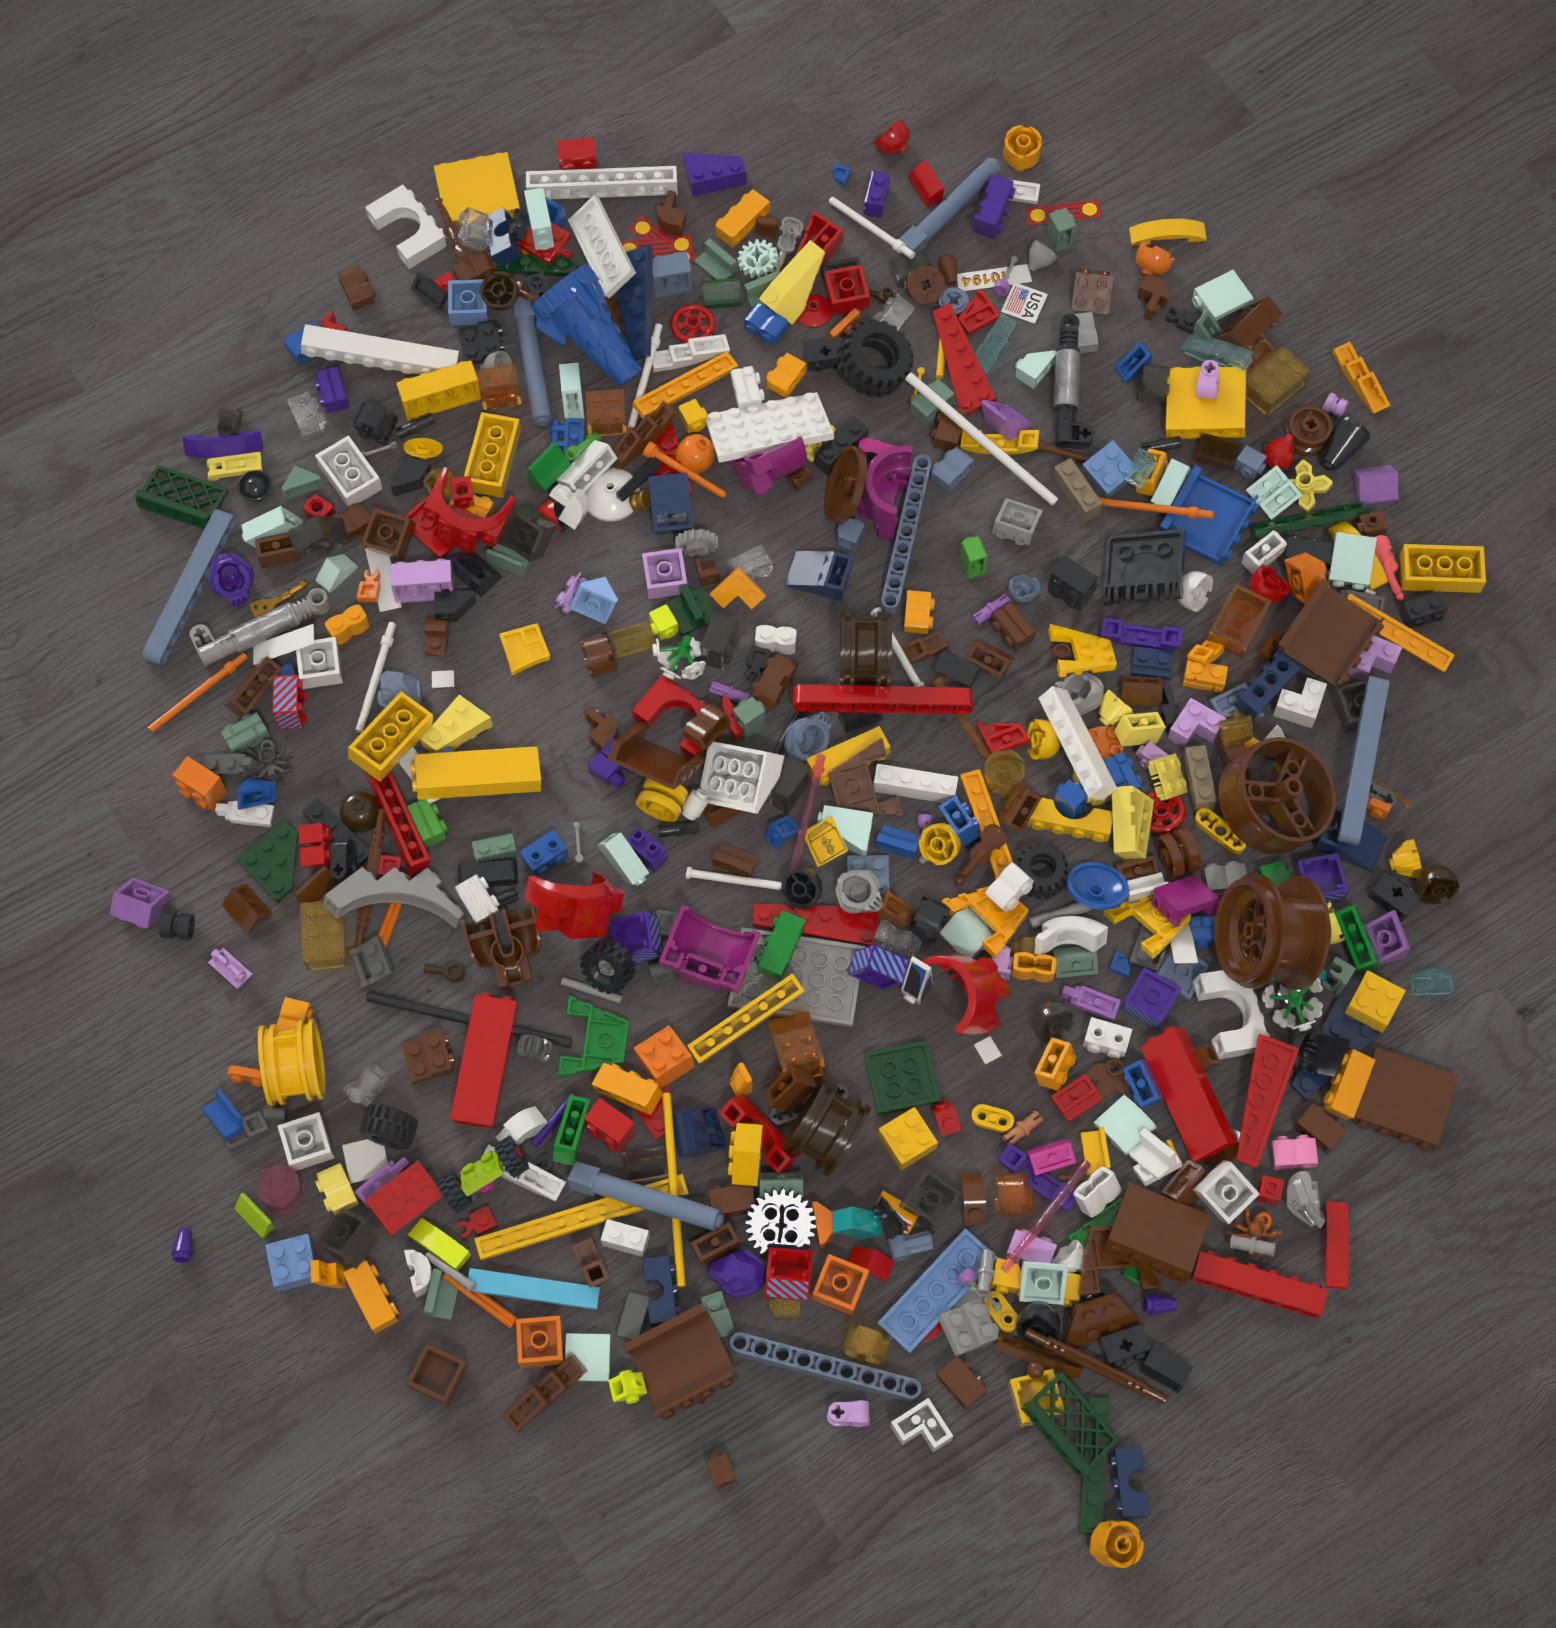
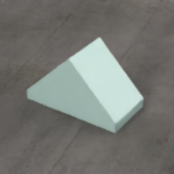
[316,554,358,594]

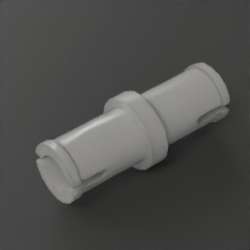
[1230,1234,1276,1257]
[976,1250,995,1296]

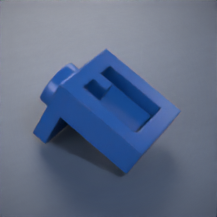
[765,815,801,849]

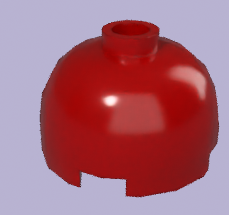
[874,119,910,155]
[1250,565,1291,605]

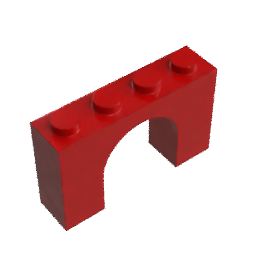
[632,675,720,759]

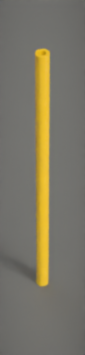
[662,1093,686,1287]

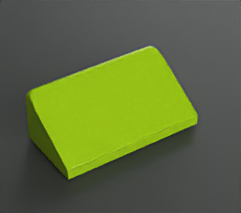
[235,1193,274,1238]

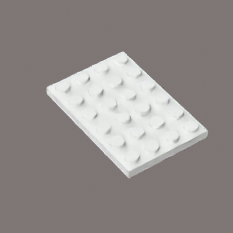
[706,392,834,463]

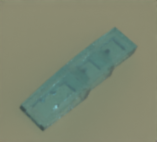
[975,313,1018,376]
[1180,335,1255,370]

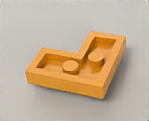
[710,566,766,610]

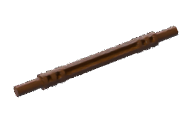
[354,809,385,948]
[1024,1327,1167,1404]

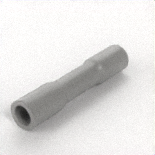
[1028,902,1091,930]

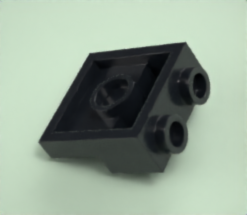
[459,320,505,364]

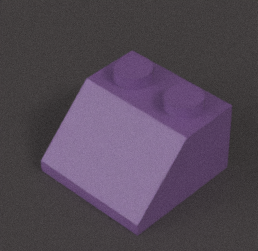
[110,878,170,928]

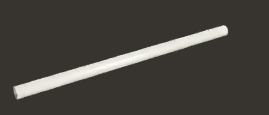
[905,372,1058,506]

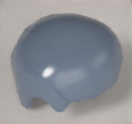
[1008,574,1041,603]

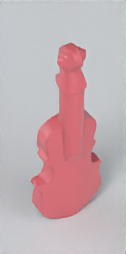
[1374,535,1404,601]

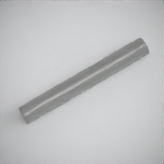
[561,977,623,1004]
[425,1252,477,1292]

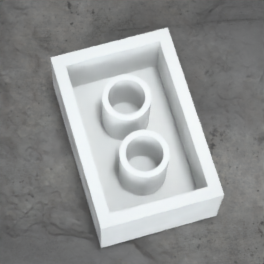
[315,436,382,508]

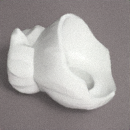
[1051,1240,1085,1274]

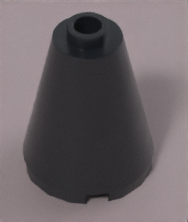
[1320,415,1371,471]

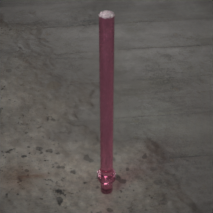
[789,754,826,871]
[1001,1160,1091,1273]

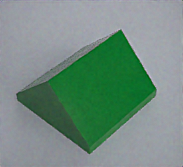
[528,442,572,491]

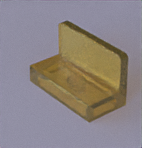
[610,622,656,658]

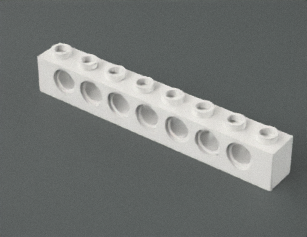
[526,166,678,199]

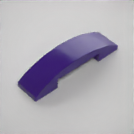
[182,430,263,458]
[1100,617,1183,650]
[998,1143,1076,1212]

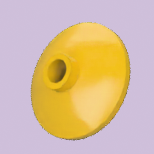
[404,438,443,460]

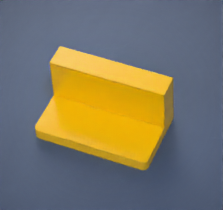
[1080,1126,1110,1176]

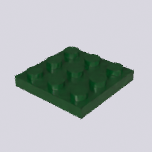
[864,1040,940,1115]

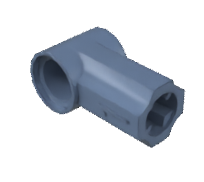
[887,1231,933,1262]

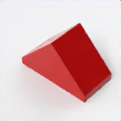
[848,1246,894,1282]

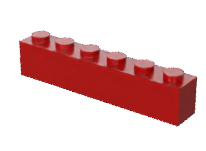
[364,770,430,876]
[1191,1250,1328,1319]

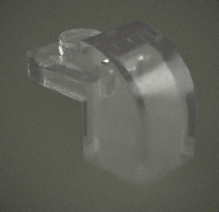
[874,920,922,959]
[343,1063,391,1106]

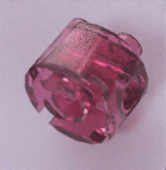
[257,1165,304,1213]

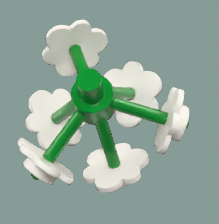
[651,635,706,680]
[1262,978,1323,1032]

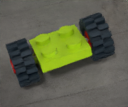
[437,1136,529,1213]

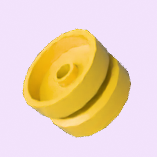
[636,778,688,822]

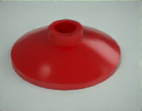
[797,294,832,328]

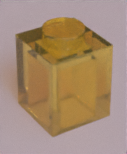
[769,1298,800,1320]

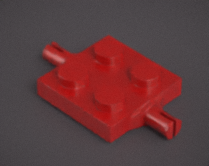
[518,222,574,265]

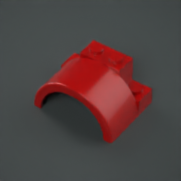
[922,953,1011,1035]

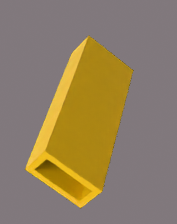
[411,747,541,800]

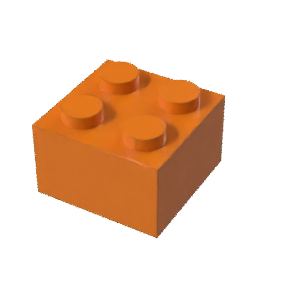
[1284,552,1330,604]
[172,756,227,811]
[634,1025,695,1089]
[812,1254,869,1316]
[516,1316,564,1368]

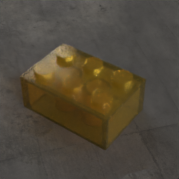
[1246,346,1311,416]
[300,901,348,970]

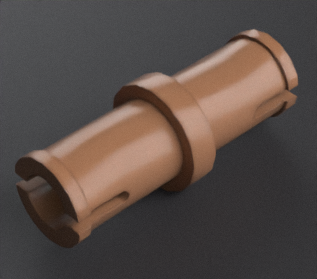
[1002,1111,1043,1146]

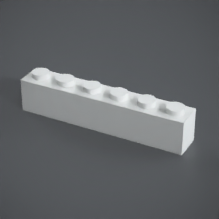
[1039,686,1118,800]

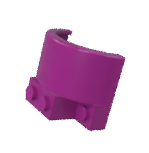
[726,436,807,495]
[857,446,913,542]
[659,905,760,994]

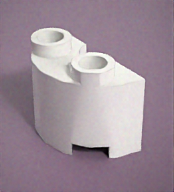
[404,1250,433,1297]

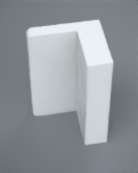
[1126,872,1169,903]
[1129,1128,1177,1180]

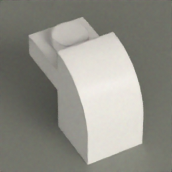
[549,483,589,530]
[496,1106,548,1146]

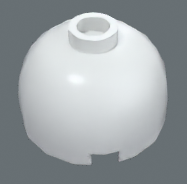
[1178,571,1213,612]

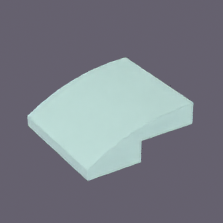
[1245,465,1302,520]
[1094,1095,1157,1155]
[565,1333,611,1382]

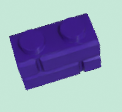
[864,171,890,218]
[314,366,350,413]

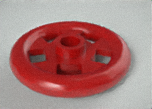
[670,304,716,343]
[1146,791,1186,834]

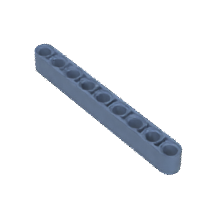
[881,454,931,616]
[142,509,236,666]
[1337,676,1389,845]
[730,1332,921,1402]

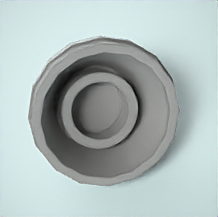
[1028,239,1058,272]
[480,351,512,380]

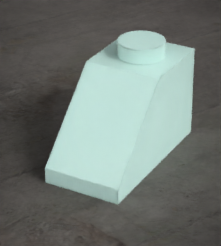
[1015,350,1056,389]

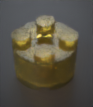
[983,749,1025,798]
[842,1323,892,1367]

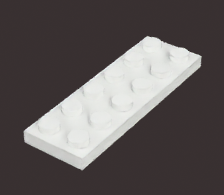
[568,195,636,298]

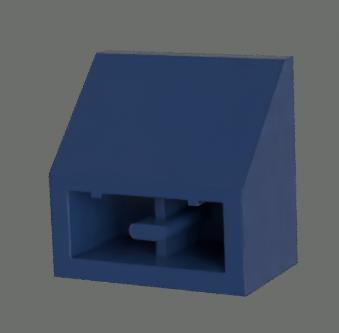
[672,1107,727,1157]

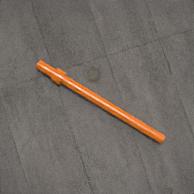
[1099,497,1214,519]
[148,652,248,733]

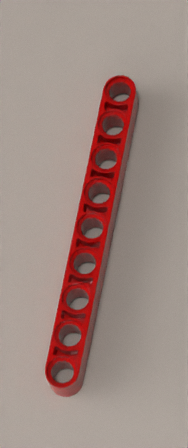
[793,685,973,715]

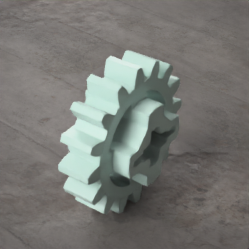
[737,239,779,279]

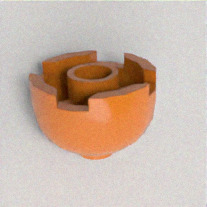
[1135,242,1175,276]
[675,434,716,474]

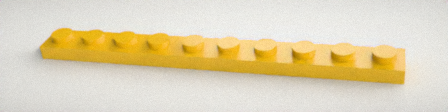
[474,1174,689,1261]

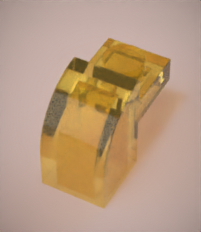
[1219,711,1254,746]

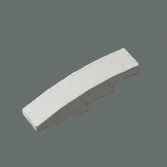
[652,334,730,372]
[483,1145,566,1202]

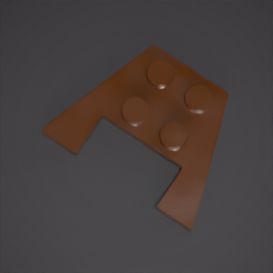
[828,738,904,816]
[1078,1226,1162,1296]

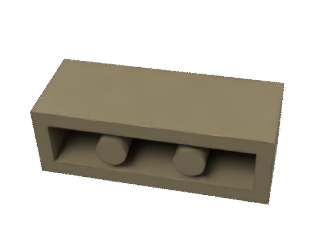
[1052,458,1102,523]
[1182,745,1217,813]

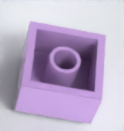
[642,548,687,599]

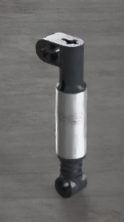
[1053,313,1095,449]

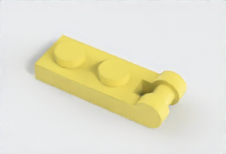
[207,452,263,481]

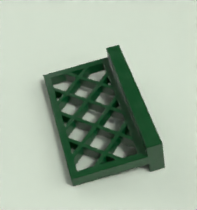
[135,465,229,529]
[1020,1371,1119,1477]

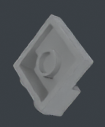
[992,498,1043,545]
[937,1298,999,1357]

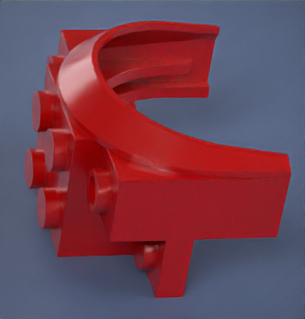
[423,467,516,554]
[525,871,625,940]

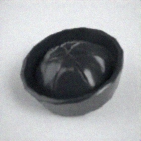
[237,470,272,502]

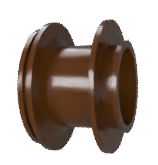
[1214,873,1331,990]

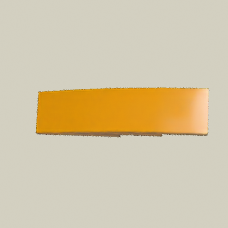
[1331,341,1390,414]

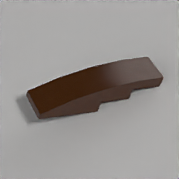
[613,401,678,469]
[503,1354,587,1433]

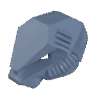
[377,670,422,710]
[784,711,832,762]

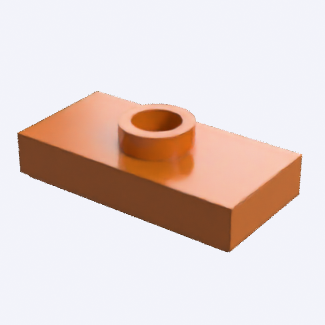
[829,309,860,339]

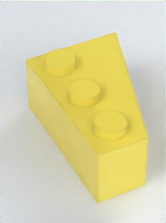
[420,695,493,753]
[1112,786,1154,860]

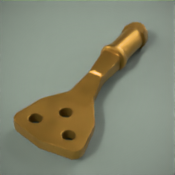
[250,580,308,618]

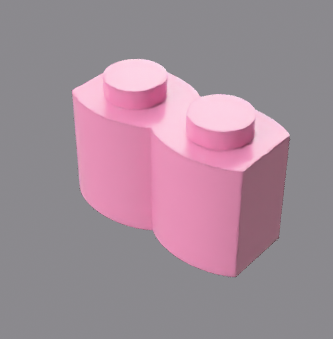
[1270,1135,1318,1170]

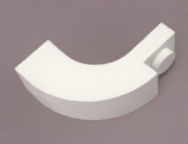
[1034,916,1108,955]

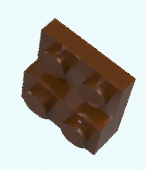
[401,1029,456,1084]

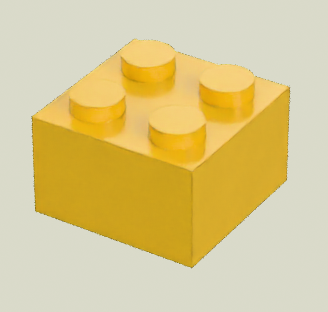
[1345,970,1406,1033]
[878,1107,938,1171]
[728,1123,763,1186]

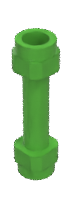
[565,432,601,460]

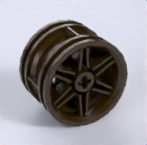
[839,611,892,687]
[781,1078,871,1176]

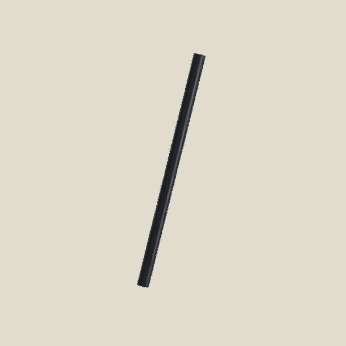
[366,991,572,1048]

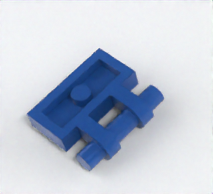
[549,419,585,454]

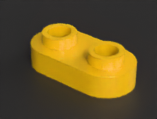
[971,1104,1014,1133]
[984,1291,1018,1333]

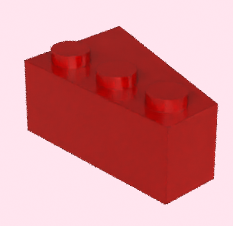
[796,211,844,270]

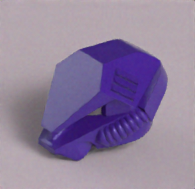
[208,553,254,607]
[707,1249,767,1299]

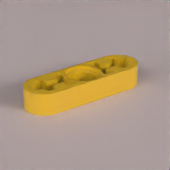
[1194,808,1246,854]

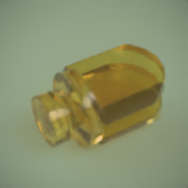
[1011,937,1038,956]

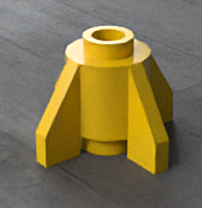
[1389,839,1423,878]

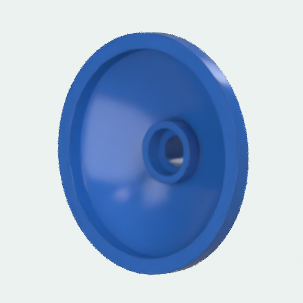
[1067,862,1129,910]

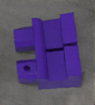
[588,738,634,788]
[627,827,669,873]

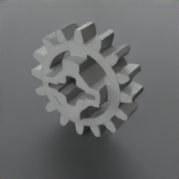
[675,529,718,557]

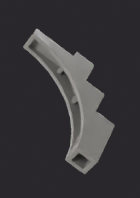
[323,867,464,929]

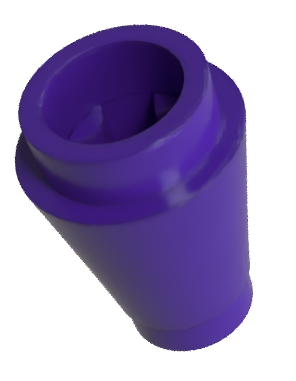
[171,1229,193,1263]
[1143,1293,1177,1315]

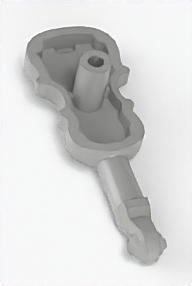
[774,217,804,273]

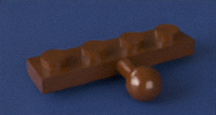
[995,1333,1083,1379]

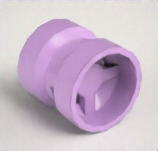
[1322,392,1349,418]

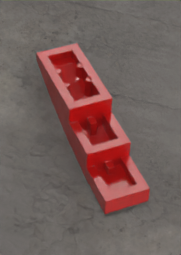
[1323,1201,1349,1290]

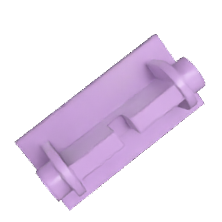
[554,572,588,614]
[208,948,253,989]

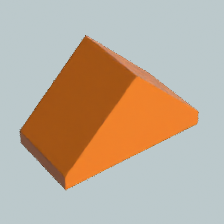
[812,1201,834,1249]

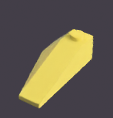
[759,240,825,325]

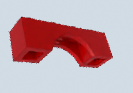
[719,1094,802,1174]

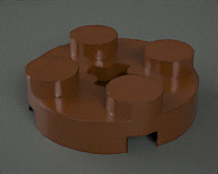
[906,265,945,304]

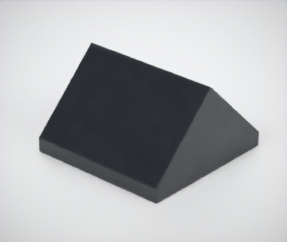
[450,553,502,597]

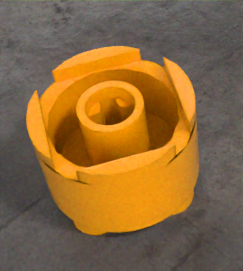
[1003,125,1042,172]
[1089,1521,1144,1568]

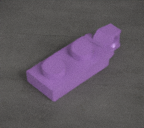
[1061,985,1121,1022]
[355,1157,409,1208]

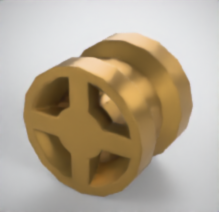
[629,490,651,512]

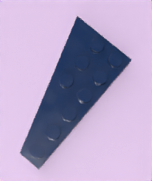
[615,245,653,360]
[1290,975,1396,1102]

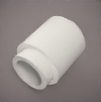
[681,789,709,821]

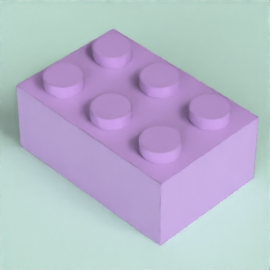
[390,559,455,603]

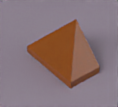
[878,891,915,928]

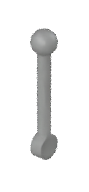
[361,441,398,457]
[573,822,584,863]

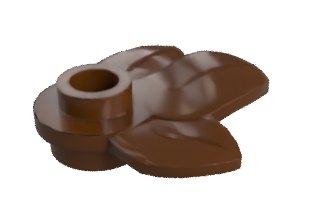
[1087,1059,1129,1097]

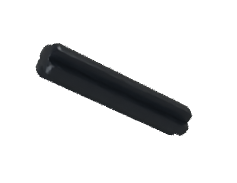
[616,458,661,502]

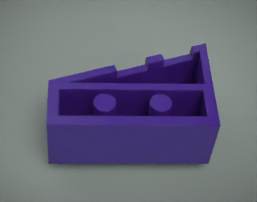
[683,153,747,196]
[974,174,1016,239]

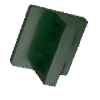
[666,584,718,635]

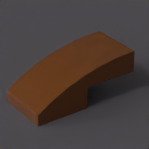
[903,629,949,664]

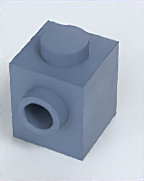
[1234,445,1267,480]
[837,518,865,552]

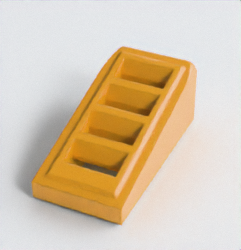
[729,1062,753,1096]

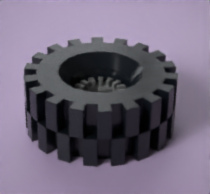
[580,938,636,994]

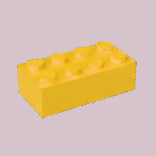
[397,360,481,421]
[464,412,521,498]
[1399,544,1486,593]
[348,691,433,782]

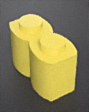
[315,1163,359,1215]

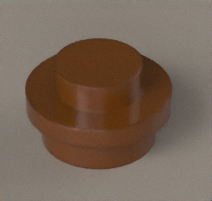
[1051,643,1071,662]

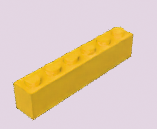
[687,973,806,1064]

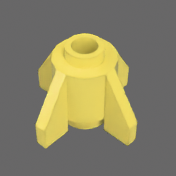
[1098,690,1134,727]

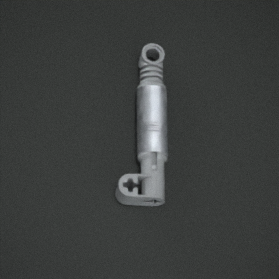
[190,588,331,667]

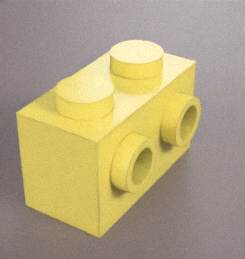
[1114,712,1166,746]

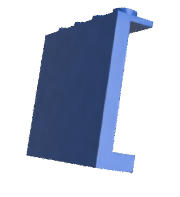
[1159,465,1259,566]

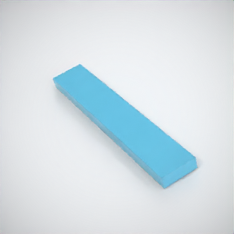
[466,1268,600,1310]

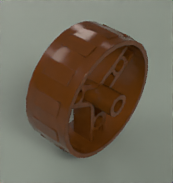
[1219,737,1336,855]

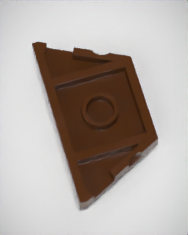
[1062,1292,1144,1348]

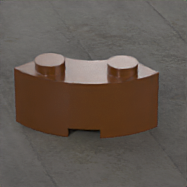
[751,653,799,709]

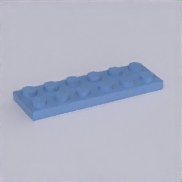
[877,1228,998,1354]

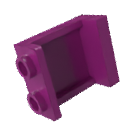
[1152,875,1220,927]

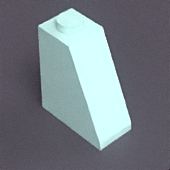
[559,363,585,420]
[1151,459,1192,506]
[242,506,306,548]
[817,805,873,855]
[596,832,649,886]

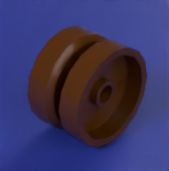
[1285,406,1332,457]
[1156,827,1202,879]

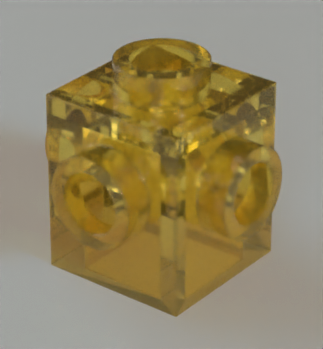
[422,468,455,497]

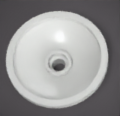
[584,468,640,522]

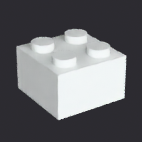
[296,637,343,689]
[278,1112,334,1172]
[1193,1160,1259,1224]

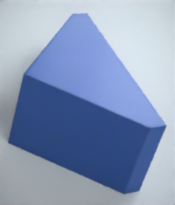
[1114,341,1153,382]
[237,778,276,810]

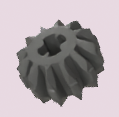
[516,1034,553,1063]

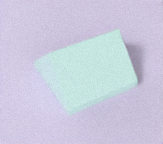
[940,907,995,959]
[1019,1261,1068,1305]

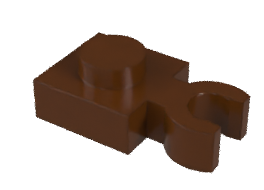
[1258,630,1285,664]

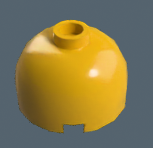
[1027,719,1062,760]
[918,823,961,865]

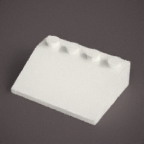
[699,742,784,814]

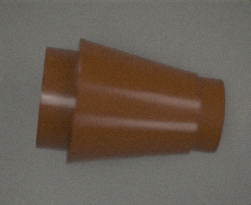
[939,255,958,286]

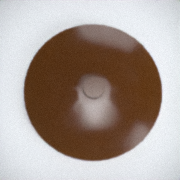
[824,445,867,525]

